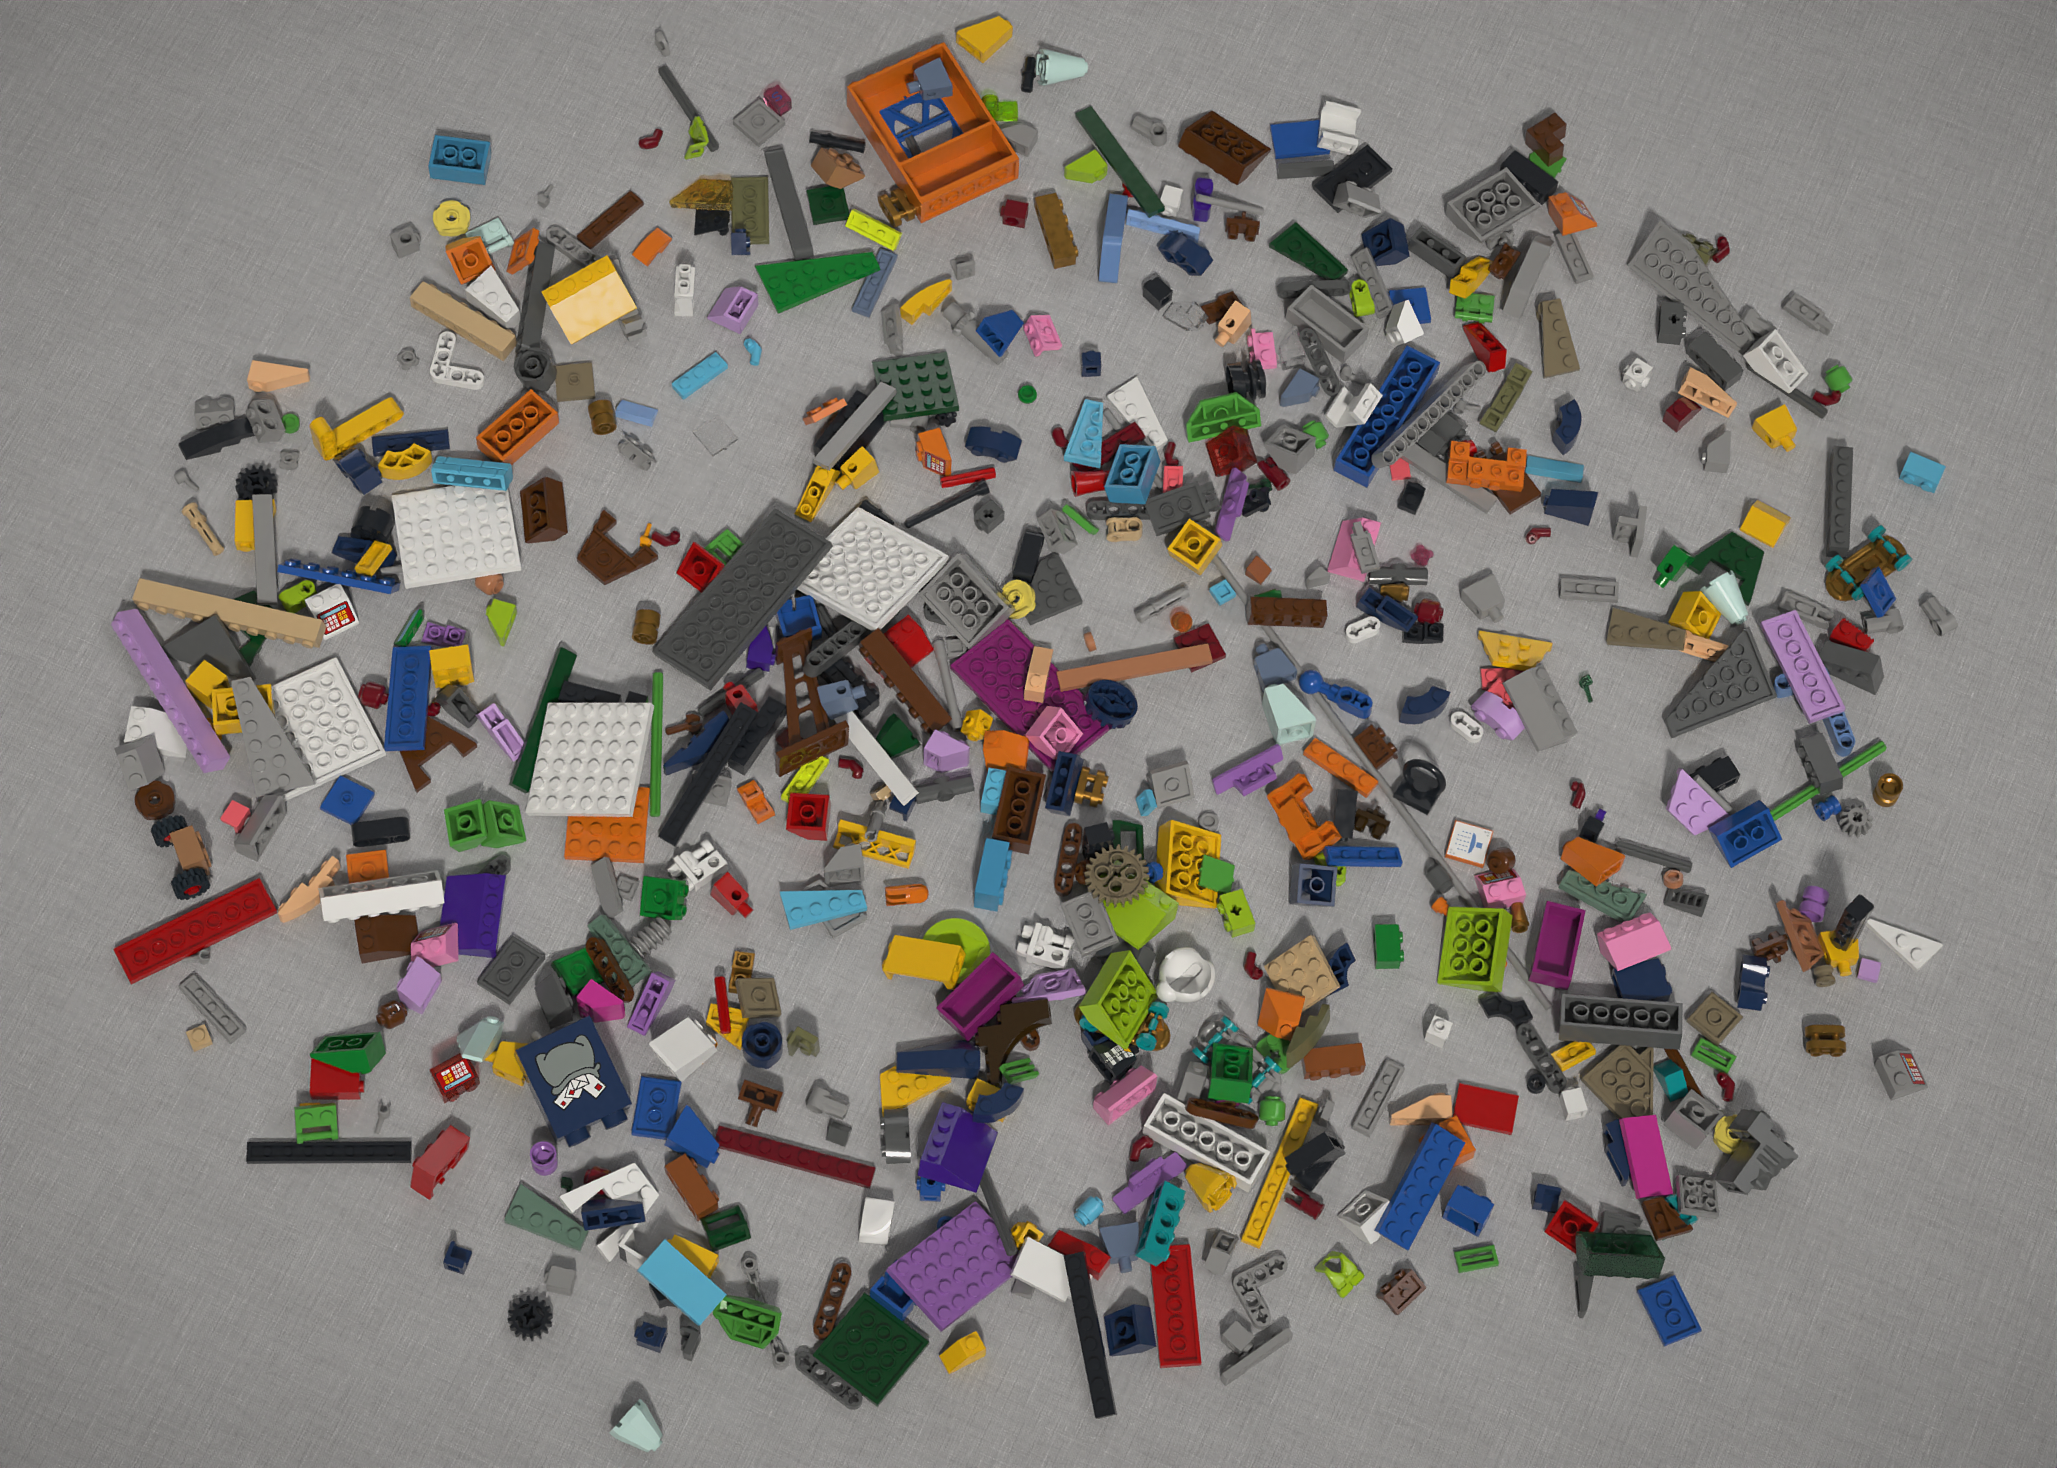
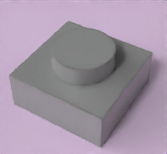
[1317,1100,1335,1127]

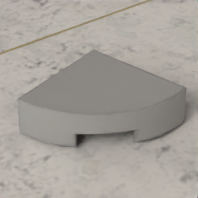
[655,31,670,57]

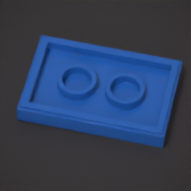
[1270,120,1330,159]
[632,1076,682,1140]
[1637,1275,1702,1347]

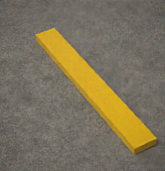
[1241,1097,1319,1249]

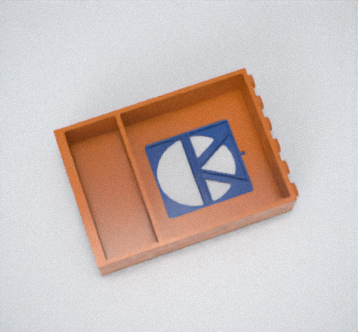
[847,42,1019,223]

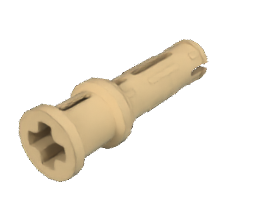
[181,502,224,556]

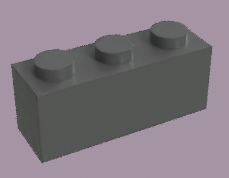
[1408,226,1466,279]
[1686,332,1744,391]
[1797,733,1843,795]

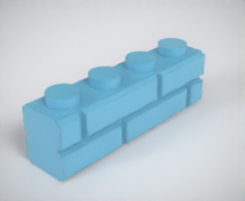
[431,456,513,491]

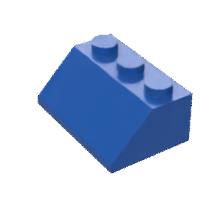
[1708,800,1783,868]

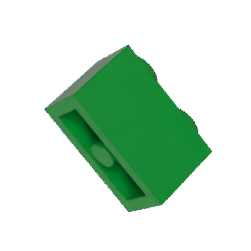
[1373,924,1404,969]

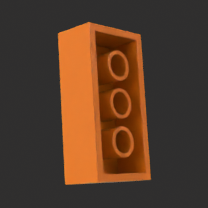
[476,389,559,465]

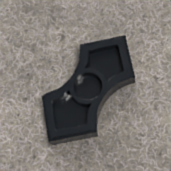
[1479,992,1533,1027]

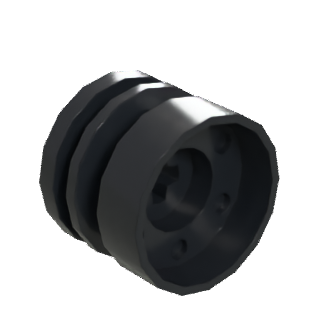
[1226,359,1266,400]

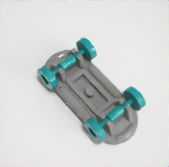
[1192,1015,1282,1105]

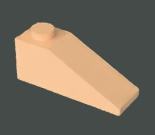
[247,360,310,392]
[1678,367,1737,418]
[1024,646,1053,703]
[1390,1093,1452,1125]

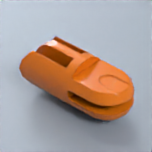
[885,884,929,906]

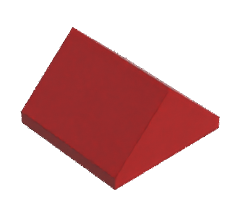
[676,542,724,593]
[1544,1200,1599,1255]

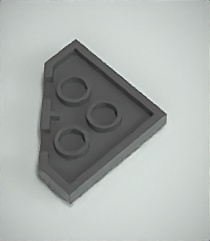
[1025,554,1083,626]

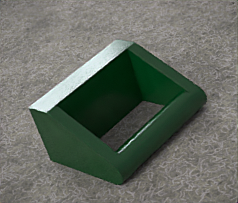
[1112,820,1144,863]
[700,1205,751,1252]

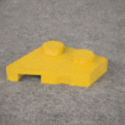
[706,1003,749,1050]

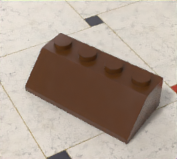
[992,766,1046,855]

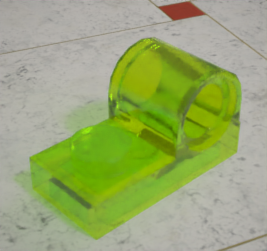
[981,94,1018,122]

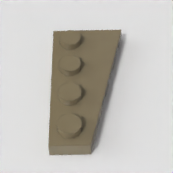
[1541,298,1580,379]
[1606,608,1687,651]

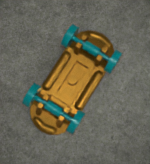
[1825,525,1913,601]
[1074,1002,1171,1051]

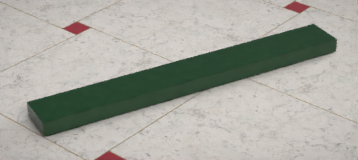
[1075,106,1165,218]
[509,647,577,793]

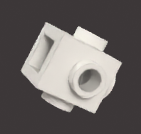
[1622,358,1653,392]

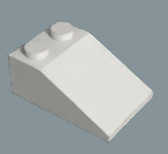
[1743,329,1809,393]
[124,706,188,758]

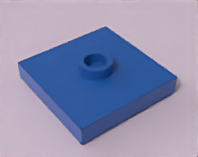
[1389,287,1431,324]
[1860,566,1896,618]
[320,775,375,825]

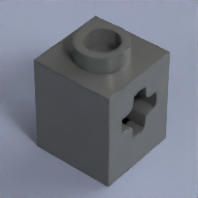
[974,500,1005,534]

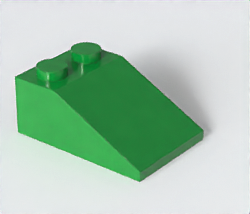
[310,1032,386,1074]
[1208,1043,1253,1103]

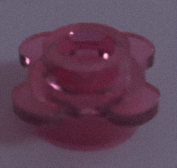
[1411,545,1434,566]

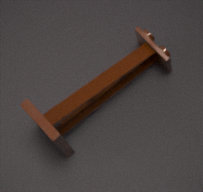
[775,627,849,777]

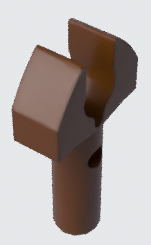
[665,714,703,735]

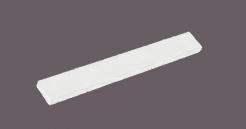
[834,711,919,806]

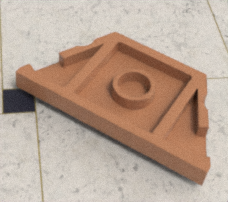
[1776,900,1824,972]

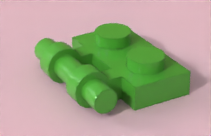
[1455,293,1495,324]

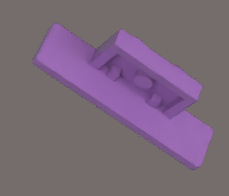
[1215,467,1249,542]
[1212,744,1283,796]
[1112,1152,1188,1214]

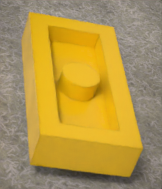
[1551,1041,1596,1072]

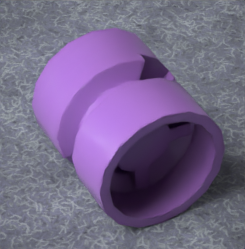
[1798,886,1830,923]
[530,1141,558,1176]

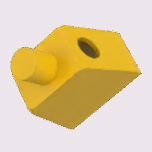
[1752,404,1797,452]
[836,446,879,490]
[1818,931,1859,976]
[484,1041,528,1086]

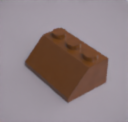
[520,476,568,544]

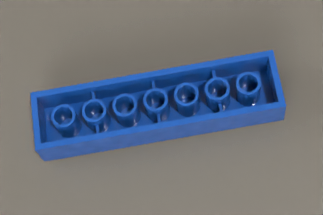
[1334,346,1440,488]

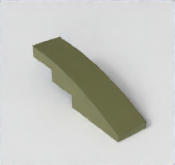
[1286,1004,1330,1068]

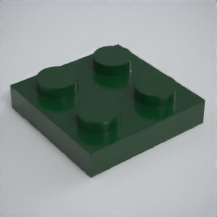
[806,186,850,225]

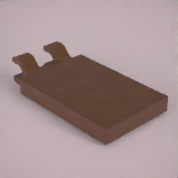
[1475,441,1542,515]

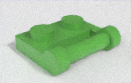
[704,529,744,567]
[294,1103,338,1144]

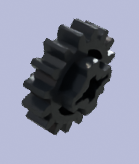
[235,465,278,500]
[507,1295,553,1342]

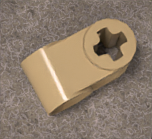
[1106,517,1143,542]

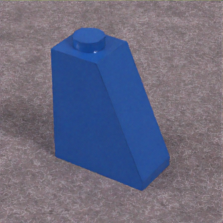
[976,310,1024,357]
[664,1105,720,1168]

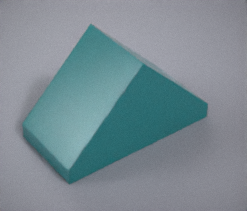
[1653,1059,1688,1103]

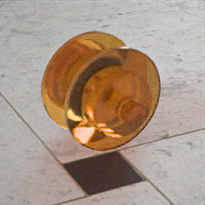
[1171,612,1193,632]

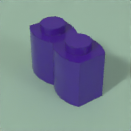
[1192,178,1213,222]

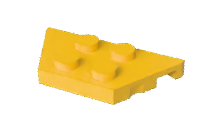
[1478,630,1553,671]
[880,1066,951,1117]

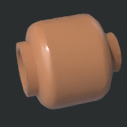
[475,574,504,595]

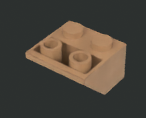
[811,147,865,189]

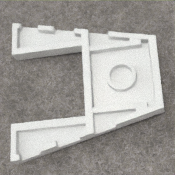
[558,1163,659,1263]

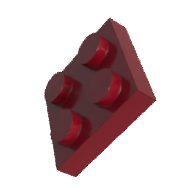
[1174,623,1226,673]

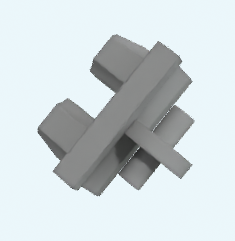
[1485,225,1515,250]

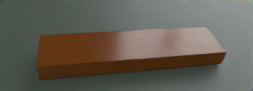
[577,190,644,250]

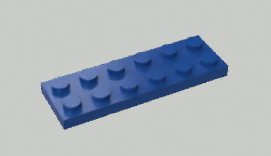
[277,558,400,594]
[384,646,433,751]
[1374,1123,1465,1250]

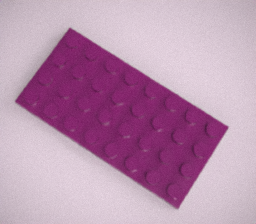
[950,619,1111,773]

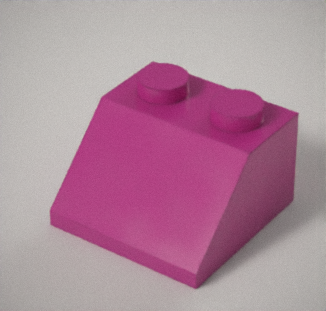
[576,979,625,1023]

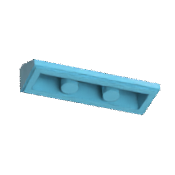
[1525,456,1584,483]

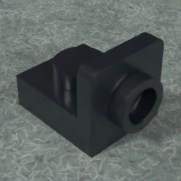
[1398,481,1426,515]

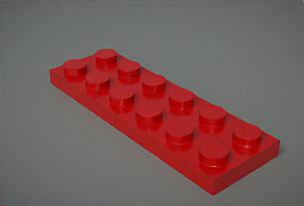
[1150,1244,1202,1368]

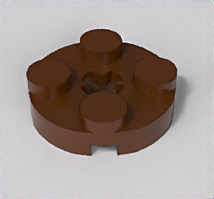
[134,781,176,820]

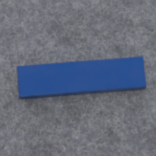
[1323,846,1403,867]

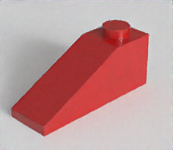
[1463,322,1507,372]
[1047,1230,1111,1281]

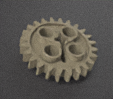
[1085,844,1150,908]

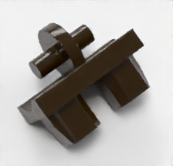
[1354,805,1391,840]

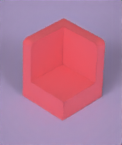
[220,800,252,834]

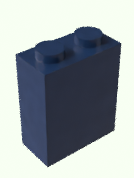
[1611,958,1672,1002]

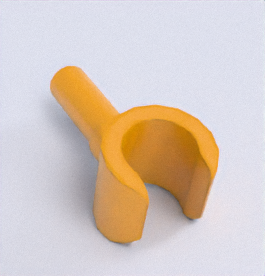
[640,523,652,548]

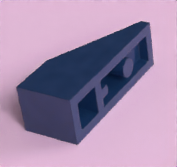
[581,1199,646,1231]

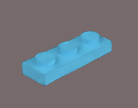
[671,352,728,400]

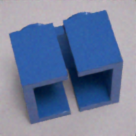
[775,595,822,640]
[1442,1185,1494,1237]
[870,1259,917,1321]

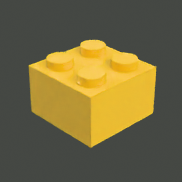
[1167,519,1223,576]
[429,644,474,689]

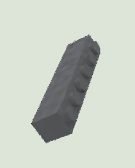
[1826,445,1853,559]

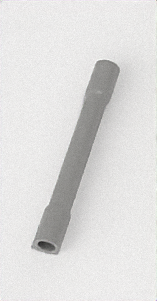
[933,640,963,732]

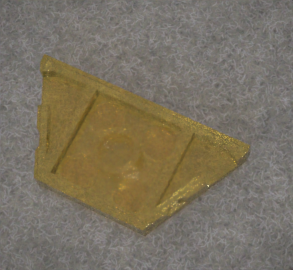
[669,179,733,211]

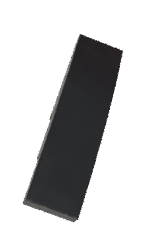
[178,417,255,460]

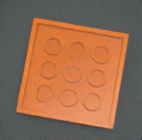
[564,787,650,863]

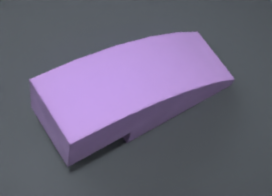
[476,703,524,762]

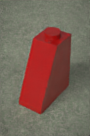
[309,1058,365,1100]

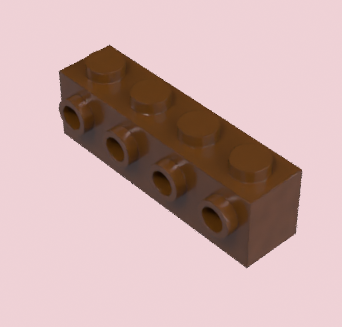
[1246,596,1328,628]

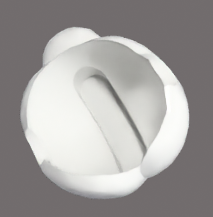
[1156,947,1215,1003]

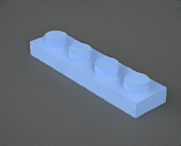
[1126,209,1201,243]

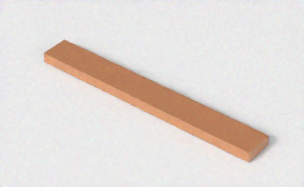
[1056,644,1213,692]

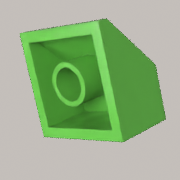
[444,799,488,852]
[481,800,526,848]

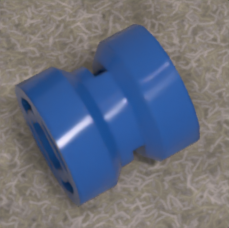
[1814,795,1842,821]

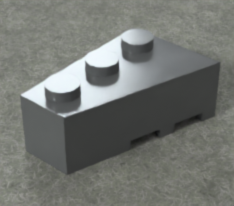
[1819,641,1884,695]

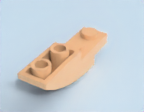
[278,856,341,923]

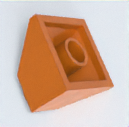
[445,236,496,285]
[983,730,1029,773]
[1257,987,1305,1041]

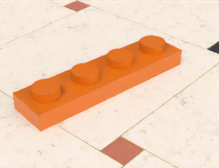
[1303,738,1379,798]

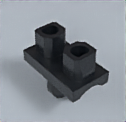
[1242,486,1271,517]

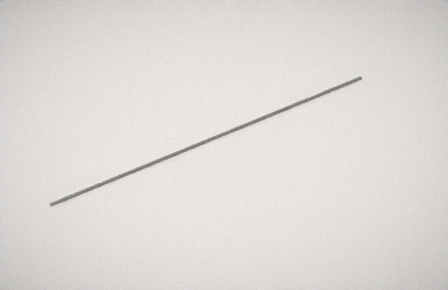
[1103,410,1552,1010]

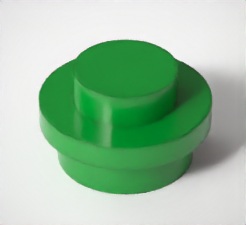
[1018,385,1037,404]

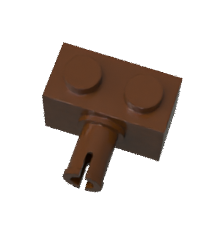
[738,1079,784,1127]

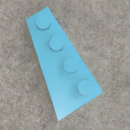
[1064,399,1103,469]
[780,890,867,930]

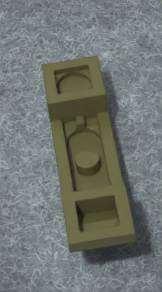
[1479,363,1533,432]

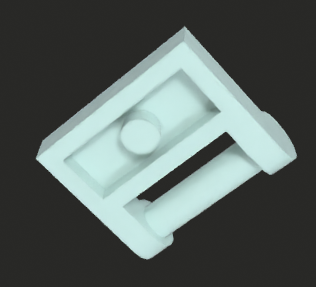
[465,218,514,254]

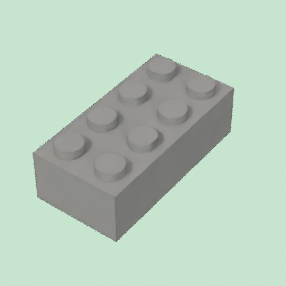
[1286,284,1369,363]

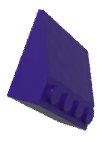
[440,873,507,958]
[918,1102,998,1193]

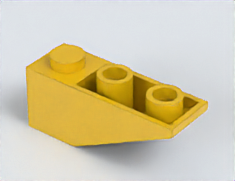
[794,465,841,522]

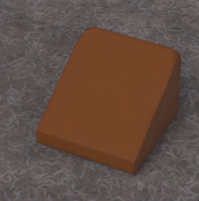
[1245,556,1272,585]

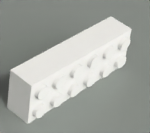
[318,870,444,923]
[1143,1093,1270,1193]

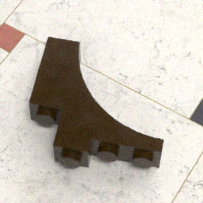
[975,999,1052,1089]

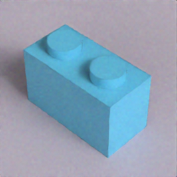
[1899,452,1946,493]
[980,768,1006,815]

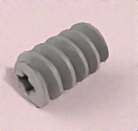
[628,917,672,960]

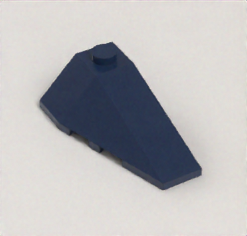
[663,710,730,776]
[896,1040,980,1079]

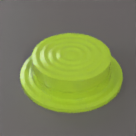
[923,918,990,984]

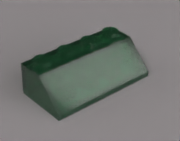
[1575,1231,1665,1279]

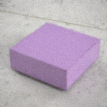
[1857,958,1881,983]

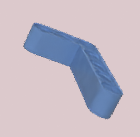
[1099,194,1128,283]
[1773,667,1855,757]

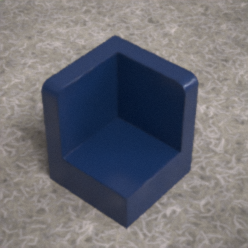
[889,795,916,822]
[1081,1030,1110,1052]
[1532,1183,1562,1213]
[443,1241,472,1275]

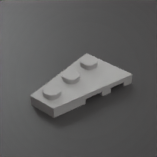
[802,880,867,939]

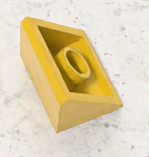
[1740,500,1791,548]

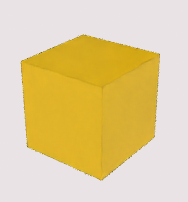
[185,660,230,709]

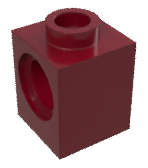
[1000,199,1029,229]

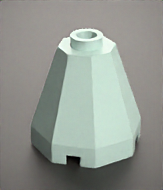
[609,1399,663,1453]

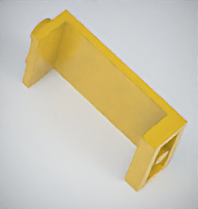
[882,935,966,990]

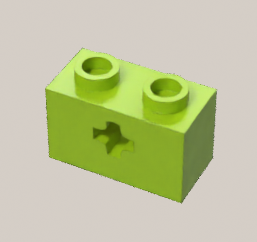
[1217,889,1256,938]

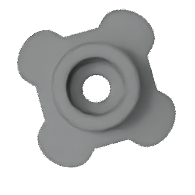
[397,350,419,370]
[279,451,299,470]

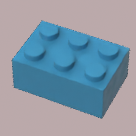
[428,135,492,185]
[1104,444,1161,504]
[974,838,1013,912]

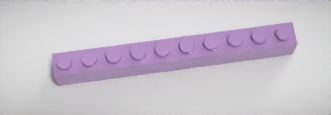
[111,609,230,773]

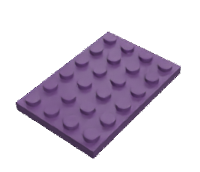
[886,1201,1019,1332]

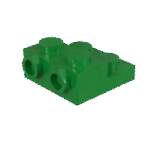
[640,876,689,920]

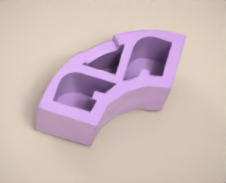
[1471,691,1525,741]

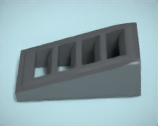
[1664,888,1709,917]
[1575,1272,1594,1318]

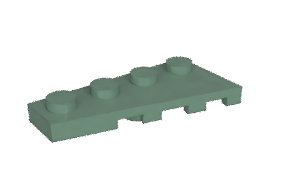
[1558,870,1647,923]
[587,915,652,993]
[504,1184,588,1251]

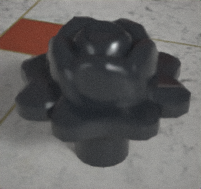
[935,412,957,427]

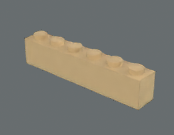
[410,281,516,361]

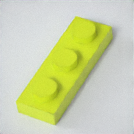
[845,209,902,251]
[781,756,829,804]

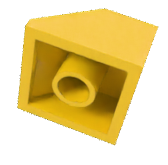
[1668,591,1721,639]

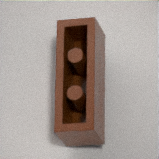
[1301,1043,1366,1081]
[664,1154,720,1222]

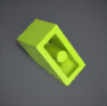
[1064,150,1108,184]
[486,599,517,647]

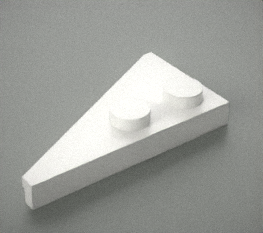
[1866,919,1943,972]

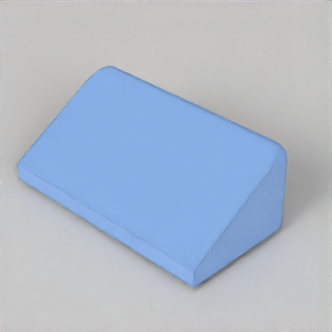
[615,400,658,427]

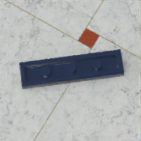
[372,429,450,457]

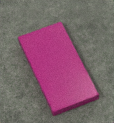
[1619,1115,1673,1199]

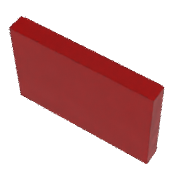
[1453,1083,1519,1135]

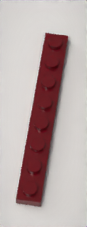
[715,1126,876,1189]

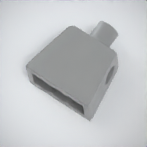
[1460,574,1505,623]

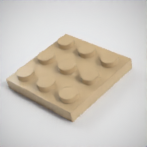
[1264,935,1341,1012]

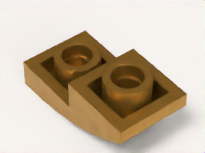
[729,951,755,994]

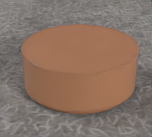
[1083,632,1097,652]
[1663,870,1683,889]

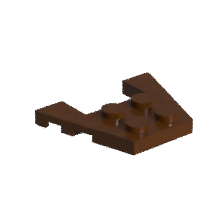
[577,510,658,585]
[399,716,477,793]

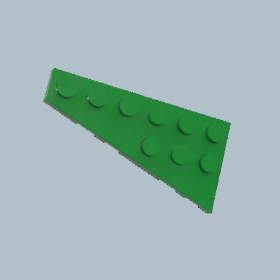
[755,252,880,314]

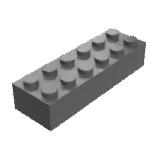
[1559,994,1683,1050]

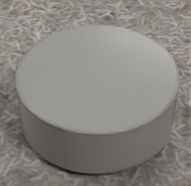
[1199,813,1219,832]

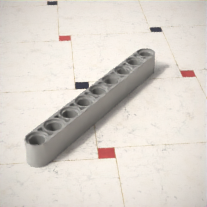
[1371,361,1486,468]

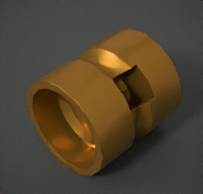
[588,400,617,435]
[632,609,661,645]
[1873,773,1903,807]

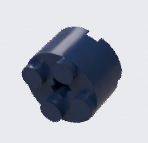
[742,1022,783,1069]

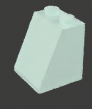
[1262,684,1316,745]

